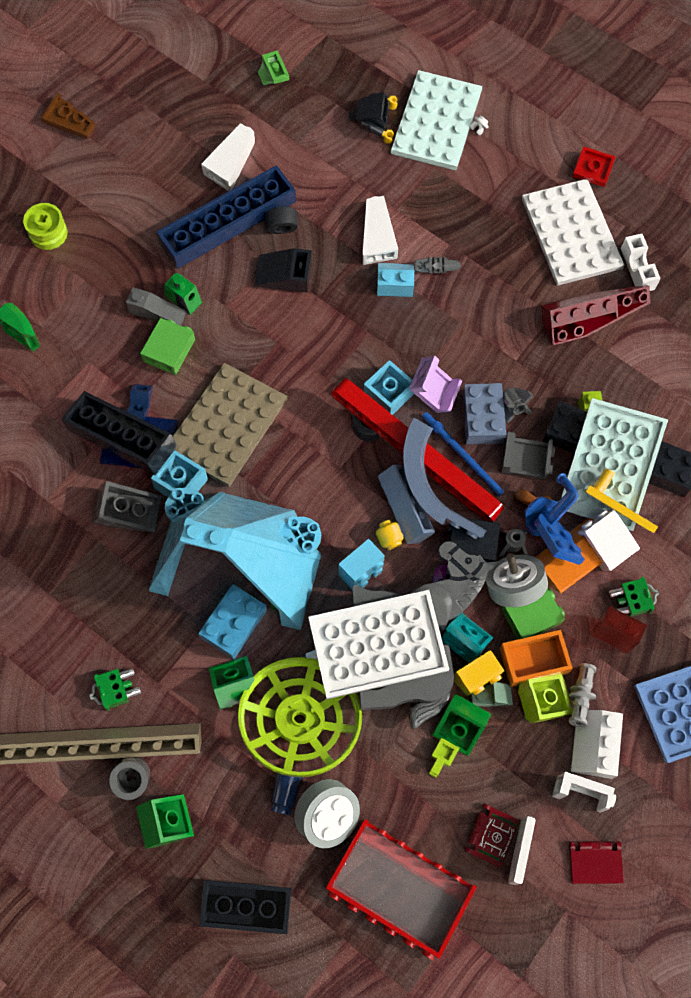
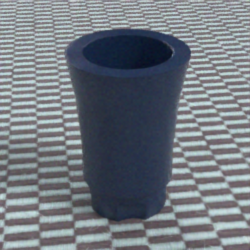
[270,772,304,815]

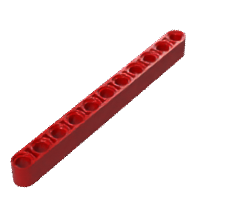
[331,378,504,522]

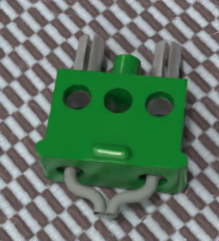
[609,577,659,617]
[89,668,141,712]

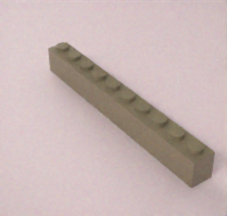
[0,723,202,764]

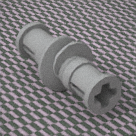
[569,663,596,727]

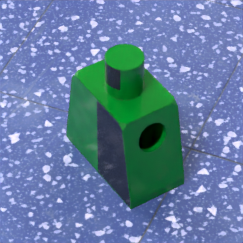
[164,273,202,315]

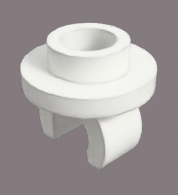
[470,115,489,135]

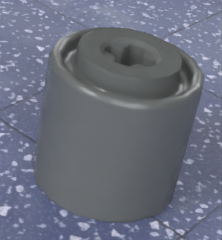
[109,757,150,800]

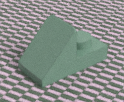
[471,682,513,707]

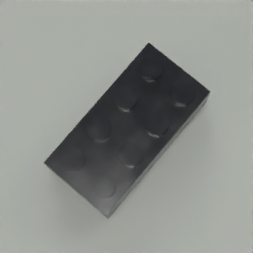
[199,880,292,934]

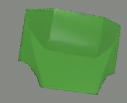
[258,50,289,86]

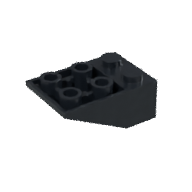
[254,248,312,292]

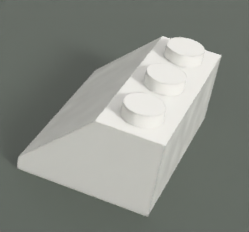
[571,710,623,779]

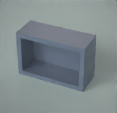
[462,383,507,445]

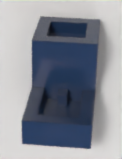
[126,384,153,420]

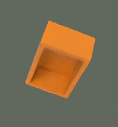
[499,630,573,687]

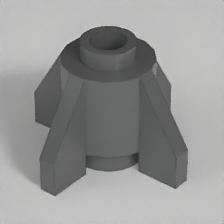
[503,387,533,423]
[498,528,529,559]

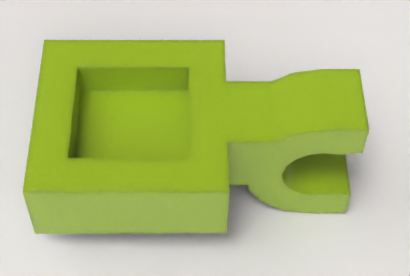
[429,738,459,778]

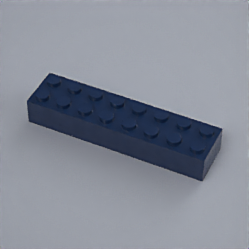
[156,165,296,269]

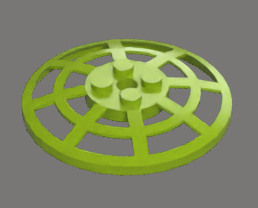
[238,657,362,777]

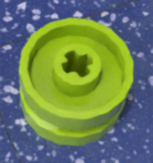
[23,203,68,250]

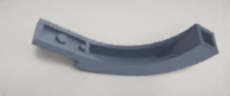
[403,418,487,539]

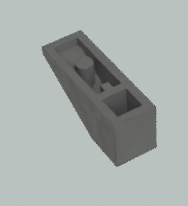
[126,288,186,326]

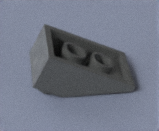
[92,481,162,533]

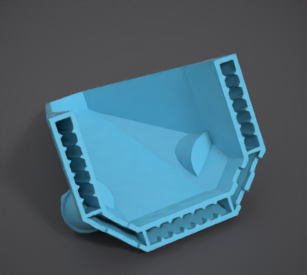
[149,488,321,630]

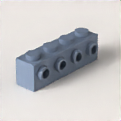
[378,465,435,544]

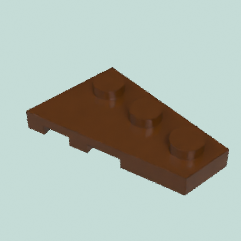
[41,93,96,140]

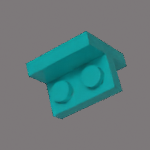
[441,613,493,664]

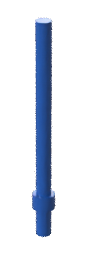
[422,412,504,496]

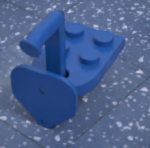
[525,473,585,565]

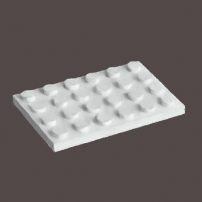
[522,179,624,286]
[309,590,449,699]

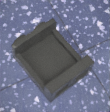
[501,432,555,481]

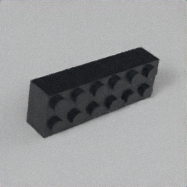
[61,391,178,475]

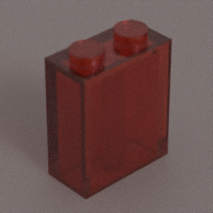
[591,606,647,653]

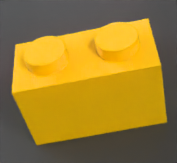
[454,650,504,696]

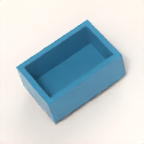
[199,584,267,660]

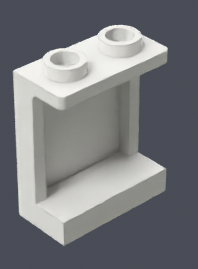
[578,509,640,571]
[552,772,616,813]

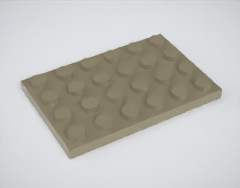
[173,363,288,487]

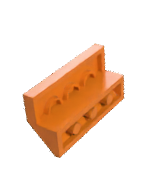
[536,518,602,594]

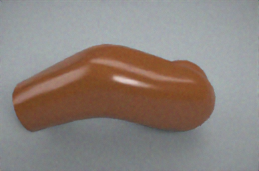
[515,489,552,506]

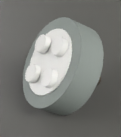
[486,554,548,607]
[295,779,360,848]

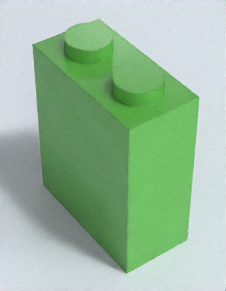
[140,318,195,375]
[501,588,565,640]

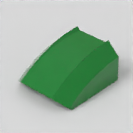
[0,303,40,351]

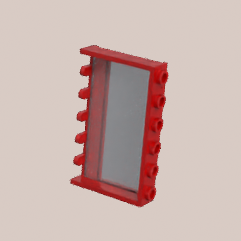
[326,819,477,960]

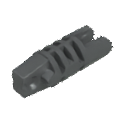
[415,257,461,273]

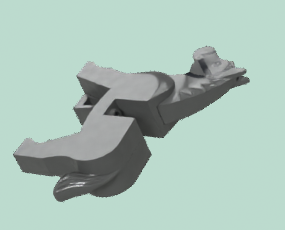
[352,542,497,729]

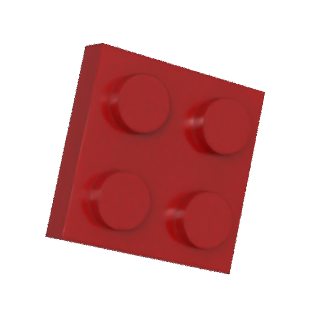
[572,146,616,187]

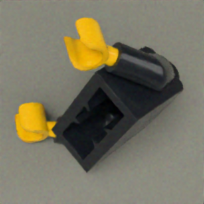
[349,92,397,144]

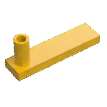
[585,467,658,533]

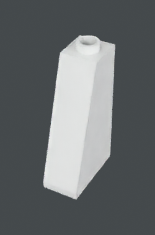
[202,123,255,191]
[362,196,398,265]

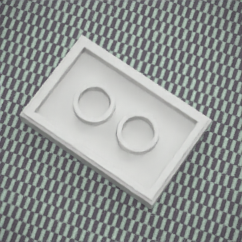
[508,816,536,885]

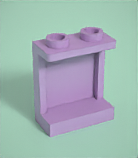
[409,356,462,413]

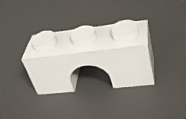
[621,234,660,291]

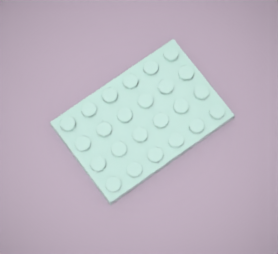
[391,70,482,170]
[561,398,668,531]

